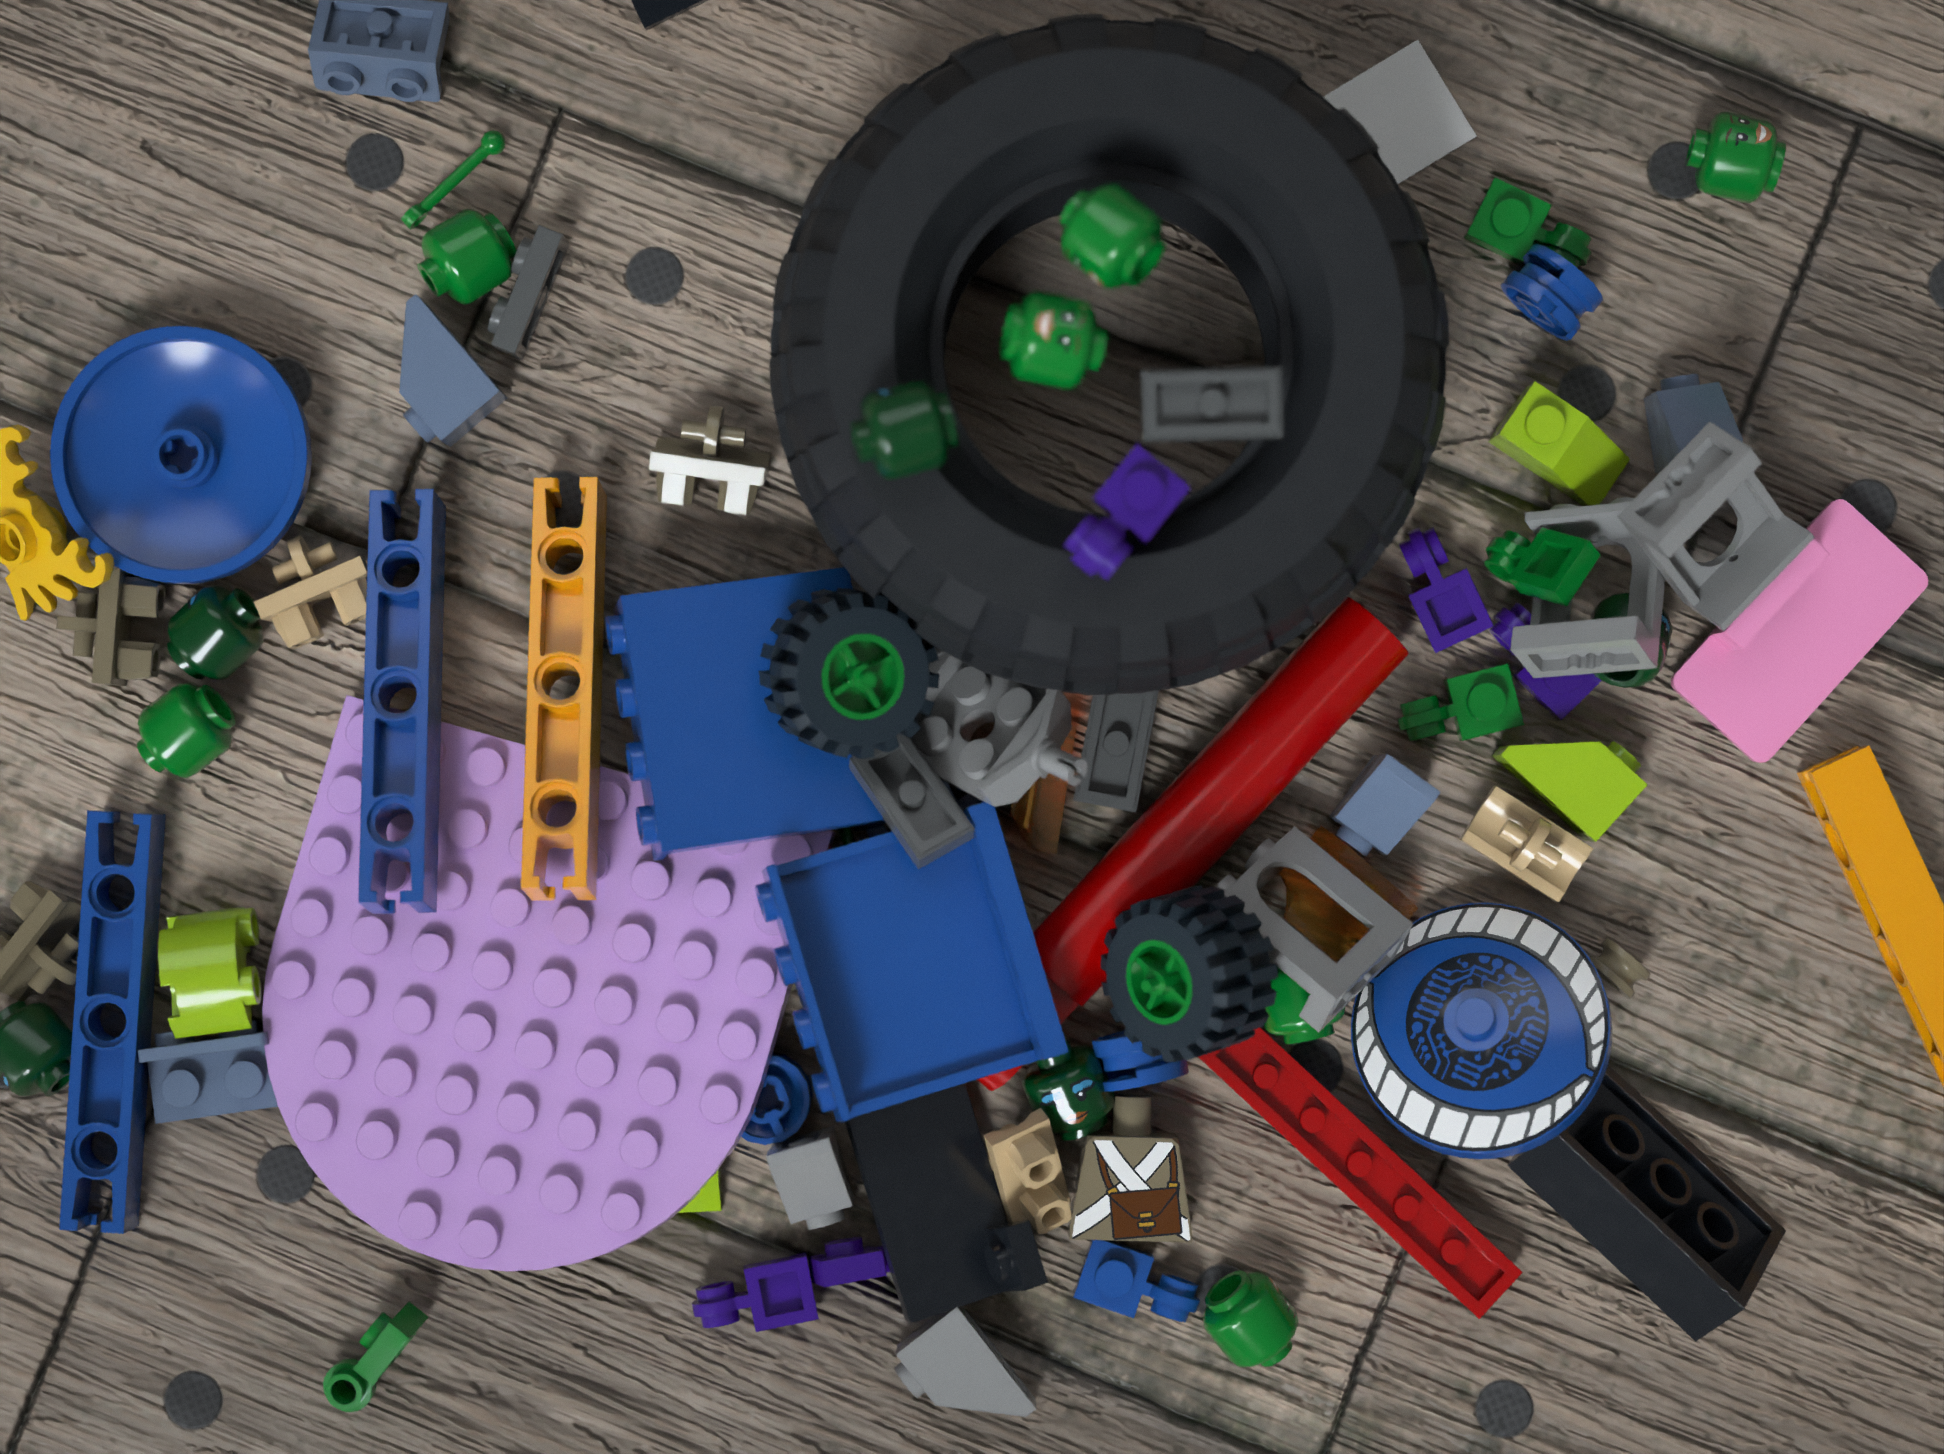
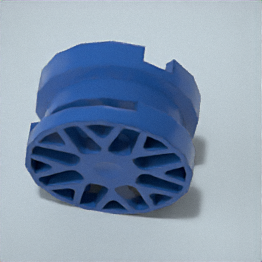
[1500,244,1603,341]
[1091,1031,1189,1092]
[741,1052,813,1145]

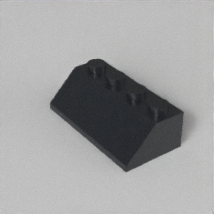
[1507,1065,1786,1342]

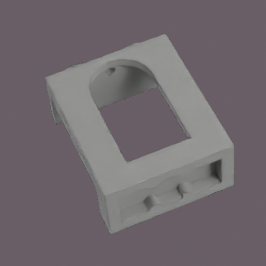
[1617,422,1815,631]
[1511,497,1665,678]
[1216,826,1413,1032]

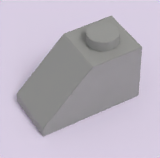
[766,1126,855,1230]
[894,1306,1036,1417]

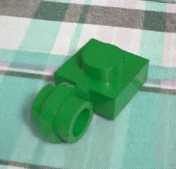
[1464,177,1591,267]
[1484,527,1601,607]
[1397,663,1524,741]
[323,1302,429,1412]

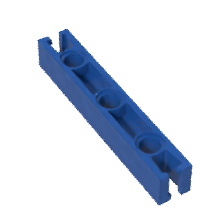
[358,489,446,914]
[59,810,166,1234]

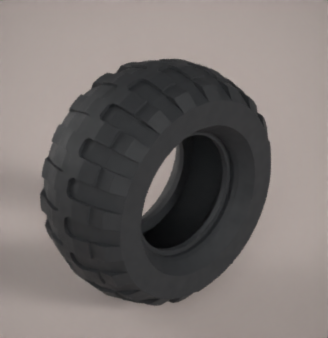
[769,14,1449,695]

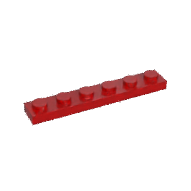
[1199,1028,1523,1319]

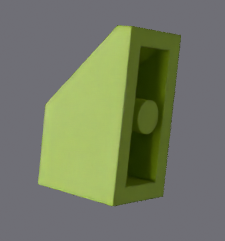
[1488,381,1630,506]
[1492,741,1648,842]

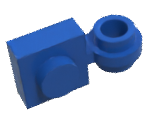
[1073,1240,1200,1323]

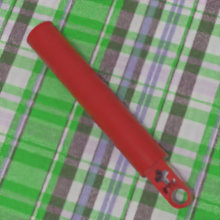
[977,596,1409,1091]

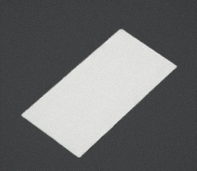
[1324,40,1477,184]

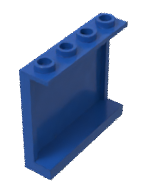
[605,567,886,861]
[755,802,1069,1122]

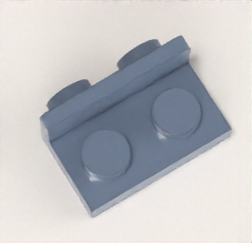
[308,0,450,102]
[138,1019,278,1124]

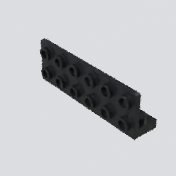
[845,1083,1048,1322]

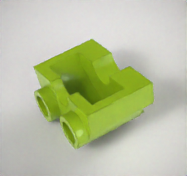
[158,907,261,1039]

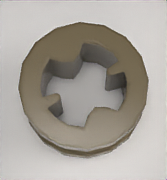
[1589,938,1651,999]

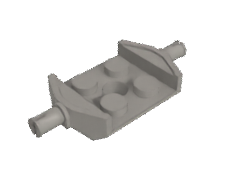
[912,648,1088,807]

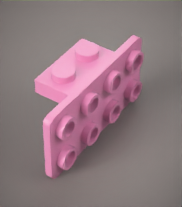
[1671,499,1928,763]

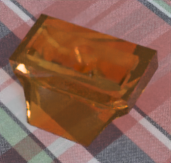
[1010,726,1076,854]
[1278,825,1418,963]

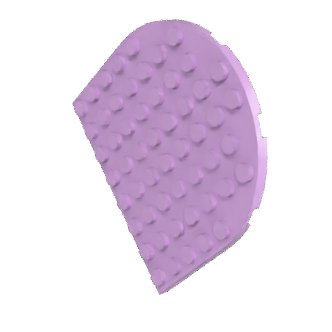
[262,695,836,1271]

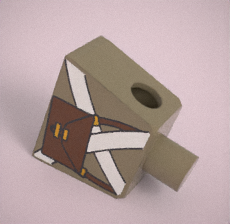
[1067,1094,1192,1243]

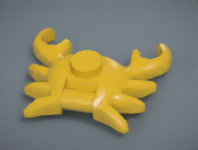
[0,425,114,621]

